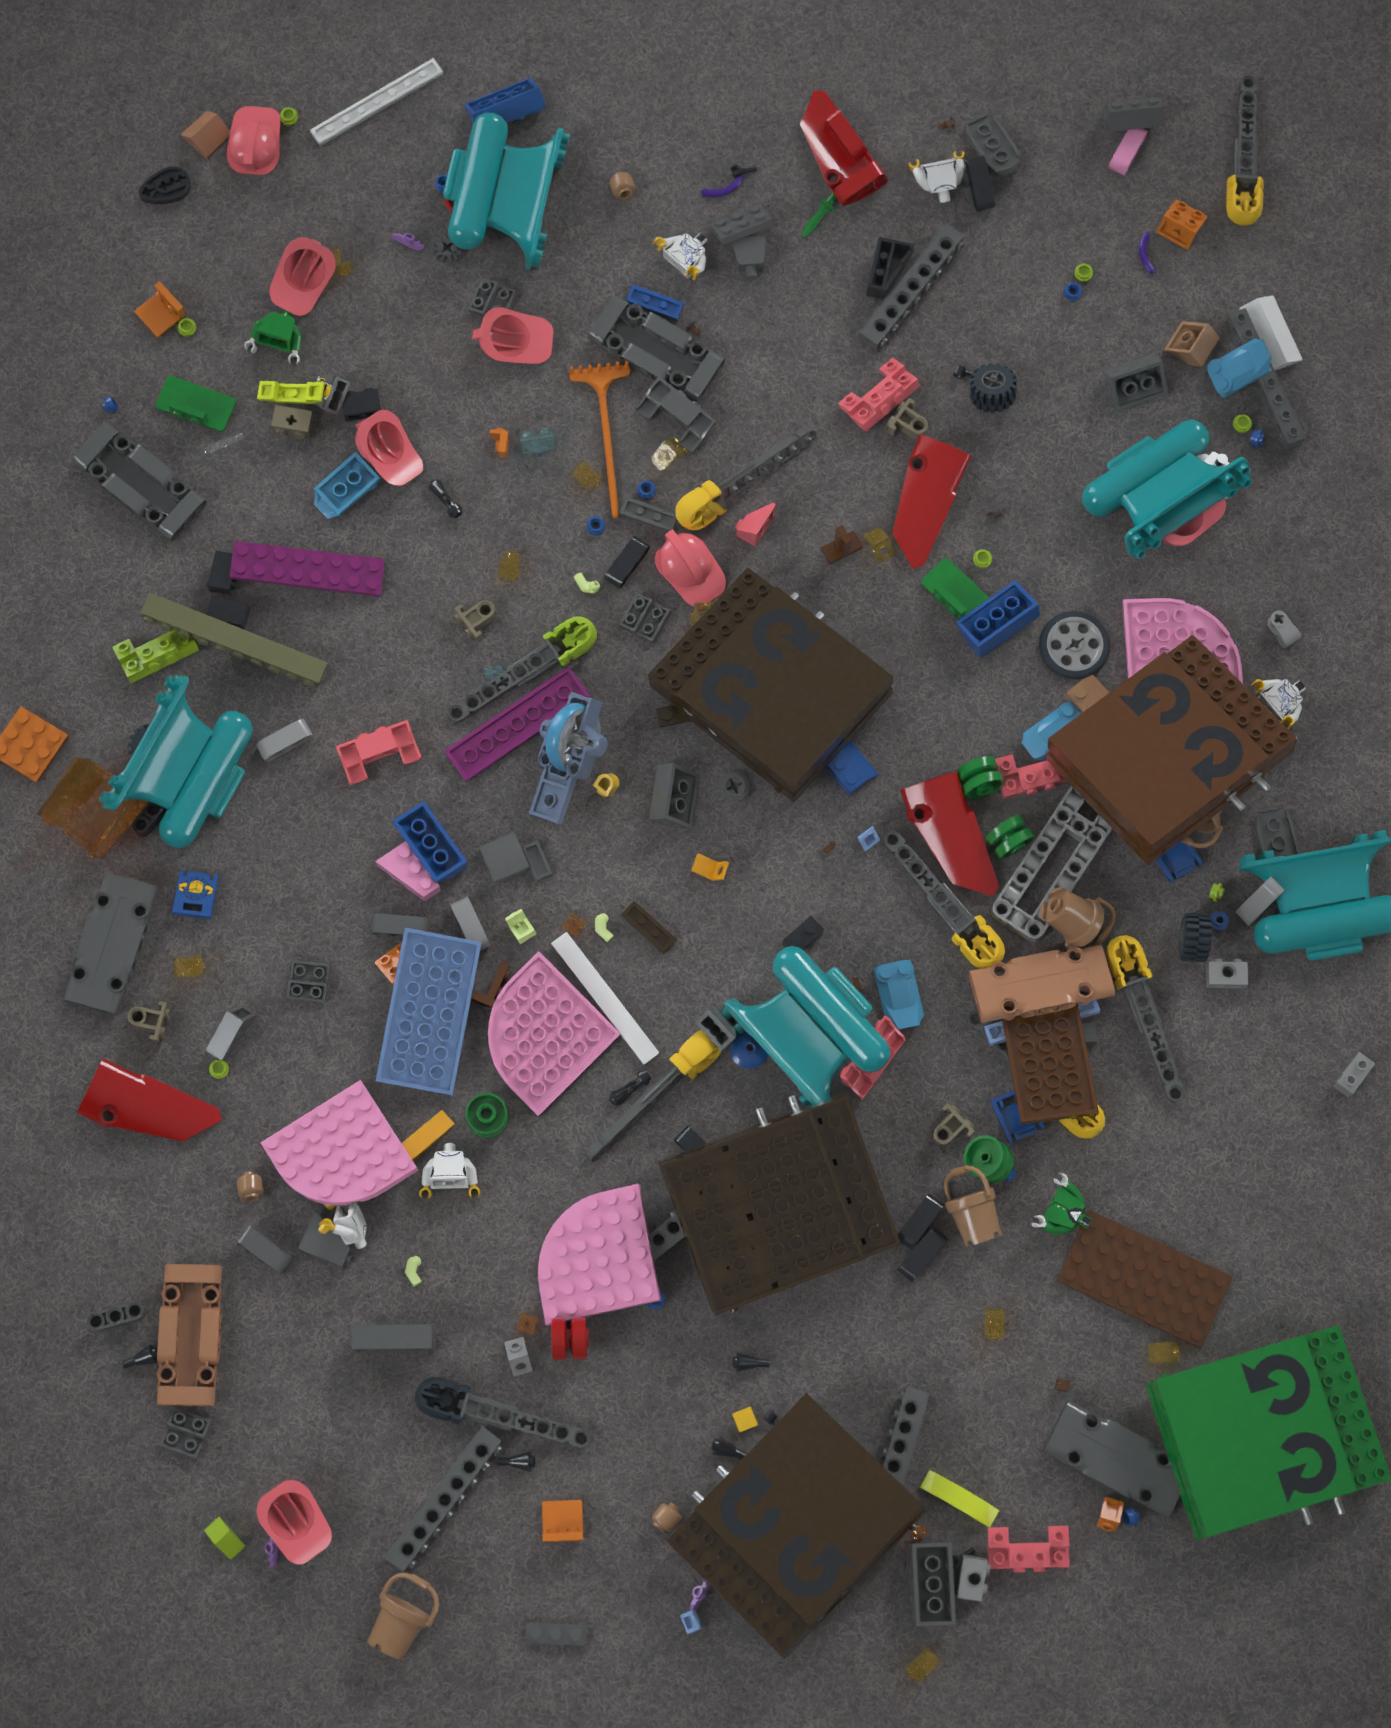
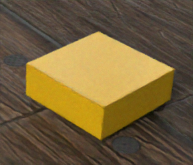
[732,1406,758,1433]

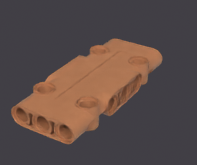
[969,944,1115,1023]
[157,1264,222,1406]

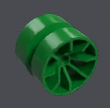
[466,1093,509,1139]

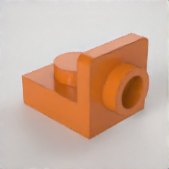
[490,428,510,459]
[1096,1497,1124,1532]

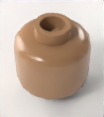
[609,172,635,200]
[237,1172,263,1202]
[652,1502,682,1534]

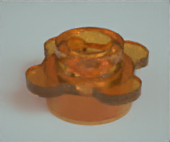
[563,914,586,936]
[516,1312,538,1335]
[910,1524,929,1542]

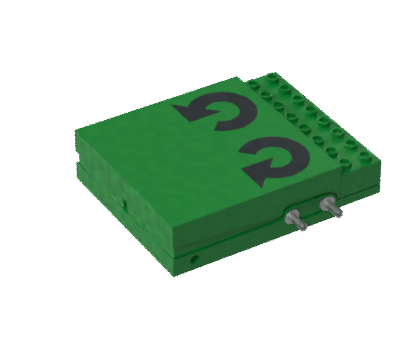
[1145,1325,1391,1540]

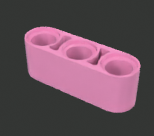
[1108,129,1148,176]

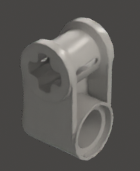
[1267,611,1301,648]

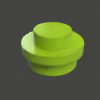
[280,107,298,126]
[1074,264,1093,282]
[178,318,196,337]
[1233,415,1252,433]
[973,549,992,568]
[1209,883,1225,902]
[209,1060,229,1079]

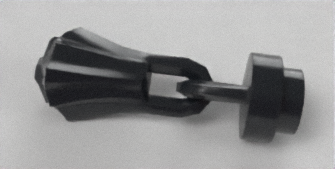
[429,479,463,519]
[609,1070,652,1106]

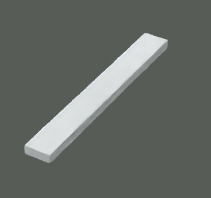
[310,58,443,146]
[551,932,660,1065]

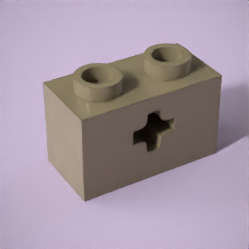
[271,405,314,439]

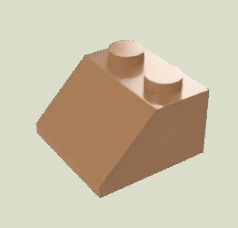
[1164,321,1220,367]
[1064,675,1109,713]

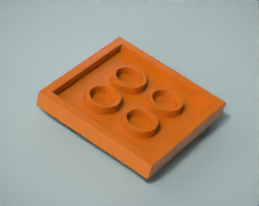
[0,706,69,783]

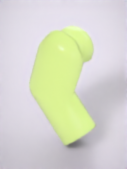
[574,573,600,594]
[595,913,614,943]
[405,1256,422,1287]

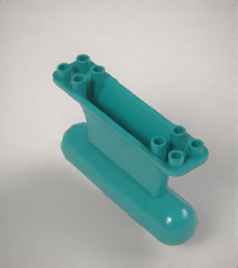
[443,112,570,270]
[1082,419,1252,559]
[99,675,253,848]
[1237,830,1391,961]
[721,946,890,1106]

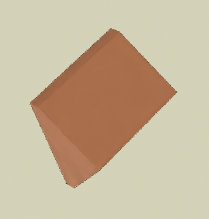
[181,111,230,159]

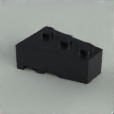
[866,237,915,299]

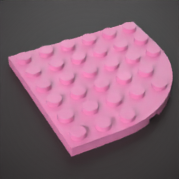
[1122,598,1243,684]
[488,951,621,1116]
[261,1080,418,1205]
[538,1184,661,1326]

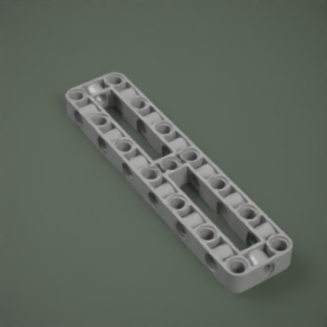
[991,786,1112,942]

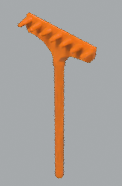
[569,361,630,519]

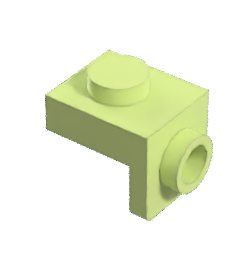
[505,909,537,944]

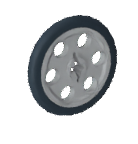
[1039,611,1110,679]

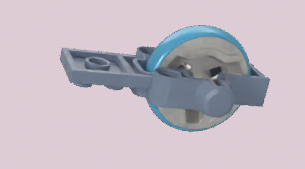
[529,692,608,825]

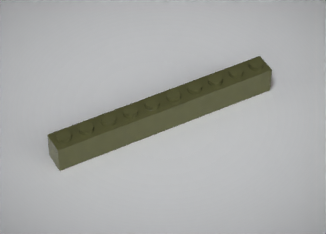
[141,592,327,688]

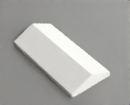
[1239,296,1303,371]

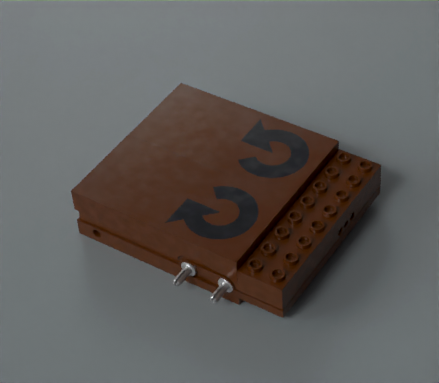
[1046,635,1297,866]

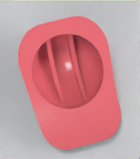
[227,106,280,175]
[269,237,336,316]
[472,307,553,364]
[355,410,423,486]
[1162,499,1226,546]
[655,529,726,608]
[257,1480,332,1565]

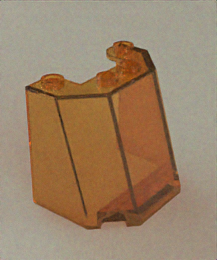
[37,757,148,859]

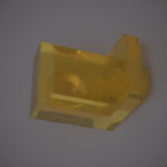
[331,246,354,275]
[569,460,602,489]
[499,551,522,581]
[173,955,205,978]
[984,1308,1005,1340]
[1148,1342,1180,1364]
[905,1646,941,1682]

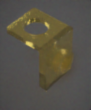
[650,438,687,471]
[863,527,895,563]
[691,602,715,623]

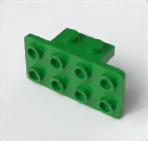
[155,375,236,432]
[921,558,989,620]

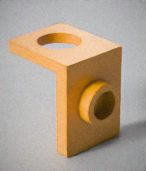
[691,854,729,881]

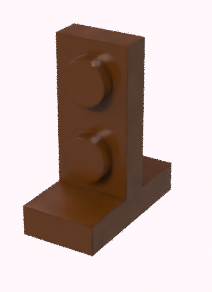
[821,525,863,565]
[471,961,512,1009]

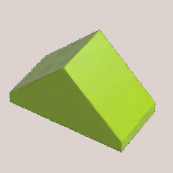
[204,1517,246,1560]

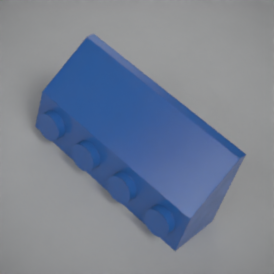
[464,78,546,125]
[956,580,1040,659]
[826,740,879,797]
[392,801,467,883]

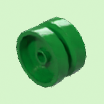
[957,756,1005,800]
[985,814,1035,860]
[964,1135,1014,1184]

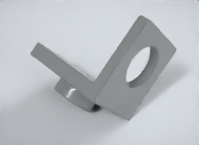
[504,1337,533,1377]

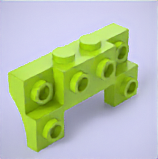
[112,630,199,684]

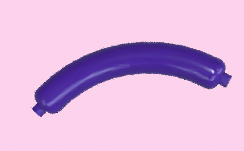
[700,176,743,197]
[1139,231,1156,274]

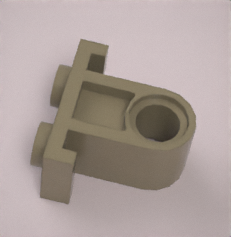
[887,398,928,440]
[454,600,495,643]
[128,1001,171,1043]
[932,1103,975,1147]

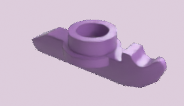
[391,233,425,250]
[265,1537,279,1568]
[690,1580,710,1611]

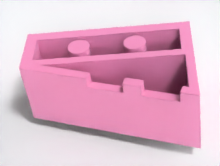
[375,841,441,902]

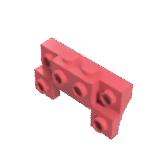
[838,358,920,432]
[336,720,422,786]
[995,750,1067,799]
[840,1015,906,1101]
[987,1526,1070,1573]

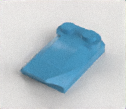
[1207,338,1272,398]
[314,452,381,519]
[1021,701,1081,761]
[873,960,924,1030]

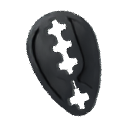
[139,166,191,204]

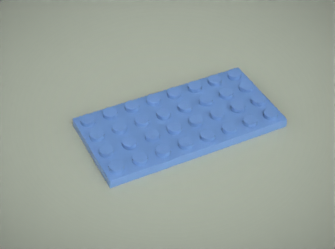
[375,928,482,1095]

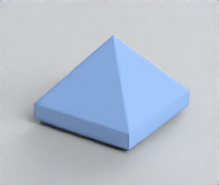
[857,826,880,851]
[680,1609,702,1634]

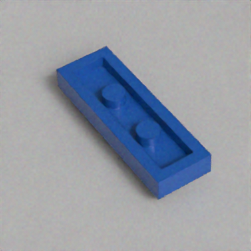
[626,284,684,322]

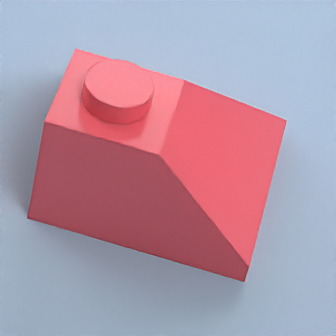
[735,503,776,547]

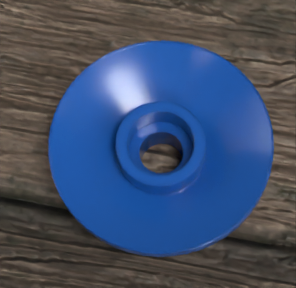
[730,1032,768,1069]

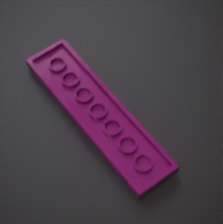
[230,541,385,597]
[444,667,591,782]

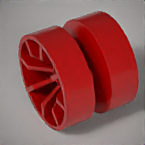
[551,1317,589,1360]

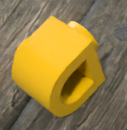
[592,773,619,797]

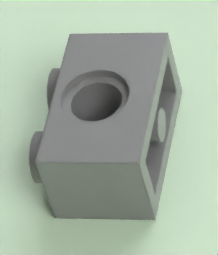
[1206,959,1248,988]
[1333,1052,1375,1098]
[956,1554,991,1601]

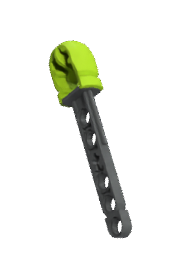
[448,616,597,723]

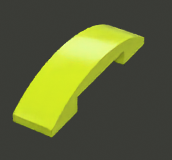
[257,381,325,404]
[919,1470,999,1528]

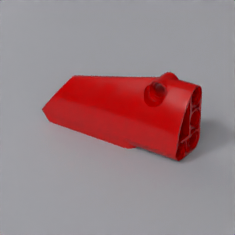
[800,91,888,206]
[892,435,972,568]
[900,771,999,897]
[76,1059,222,1142]

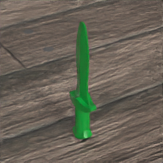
[802,192,837,237]

